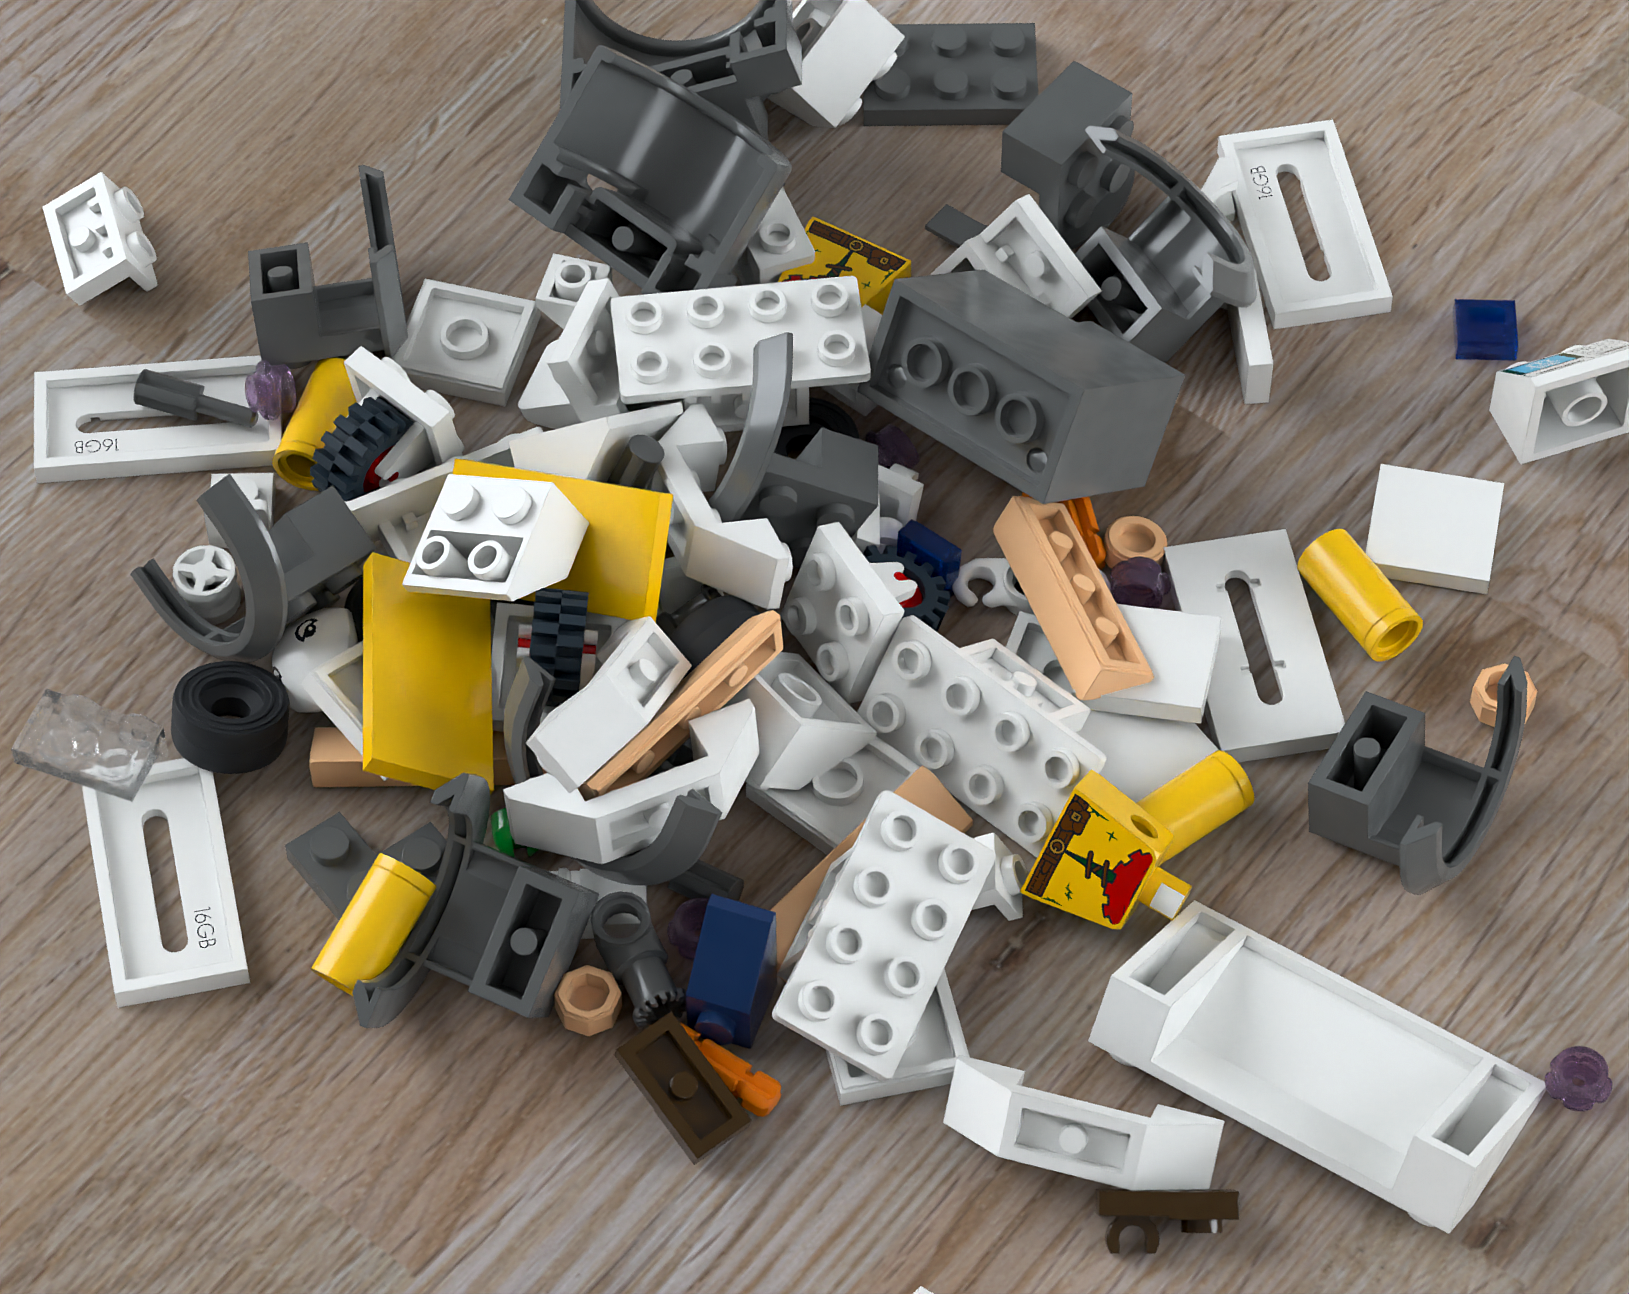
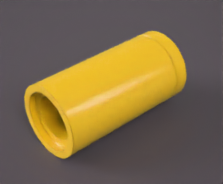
[272,357,356,491]
[1297,529,1423,662]
[1136,750,1255,864]
[311,853,437,996]

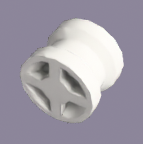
[173,545,241,625]

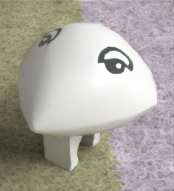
[272,607,358,713]

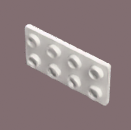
[611,276,871,432]
[857,615,1106,857]
[772,790,996,1081]

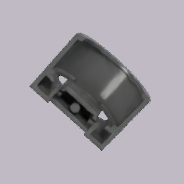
[560,0,802,141]
[508,45,792,295]

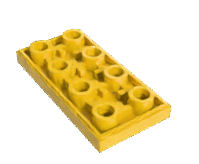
[453,458,673,623]
[363,552,494,795]

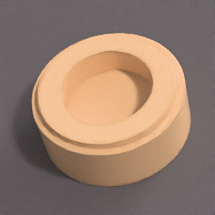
[1103,516,1167,578]

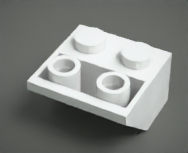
[402,474,589,601]

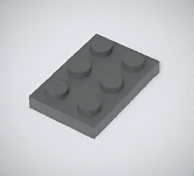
[863,23,1039,126]

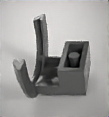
[925,61,1135,250]
[1075,126,1257,363]
[248,165,408,369]
[707,332,878,569]
[130,474,377,663]
[504,656,723,886]
[1308,656,1528,895]
[352,772,599,1028]

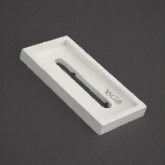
[1217,120,1393,329]
[34,355,283,483]
[1162,529,1345,763]
[80,758,250,1008]

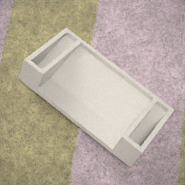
[1088,900,1548,1234]

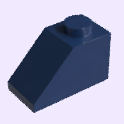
[686,894,777,1049]

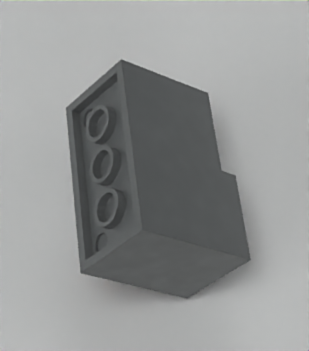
[857,270,1185,504]

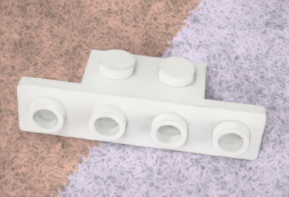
[344,427,543,563]

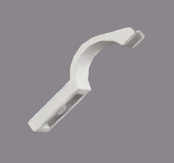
[1201,157,1273,404]

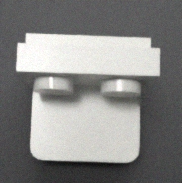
[930,194,1102,319]
[518,278,683,429]

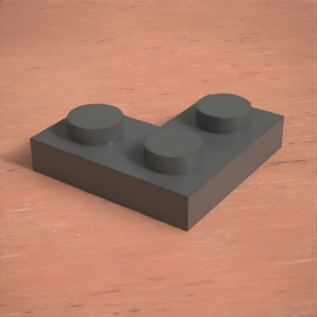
[285,812,447,920]

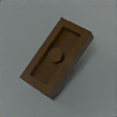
[614,1012,752,1165]
[1096,1189,1239,1254]

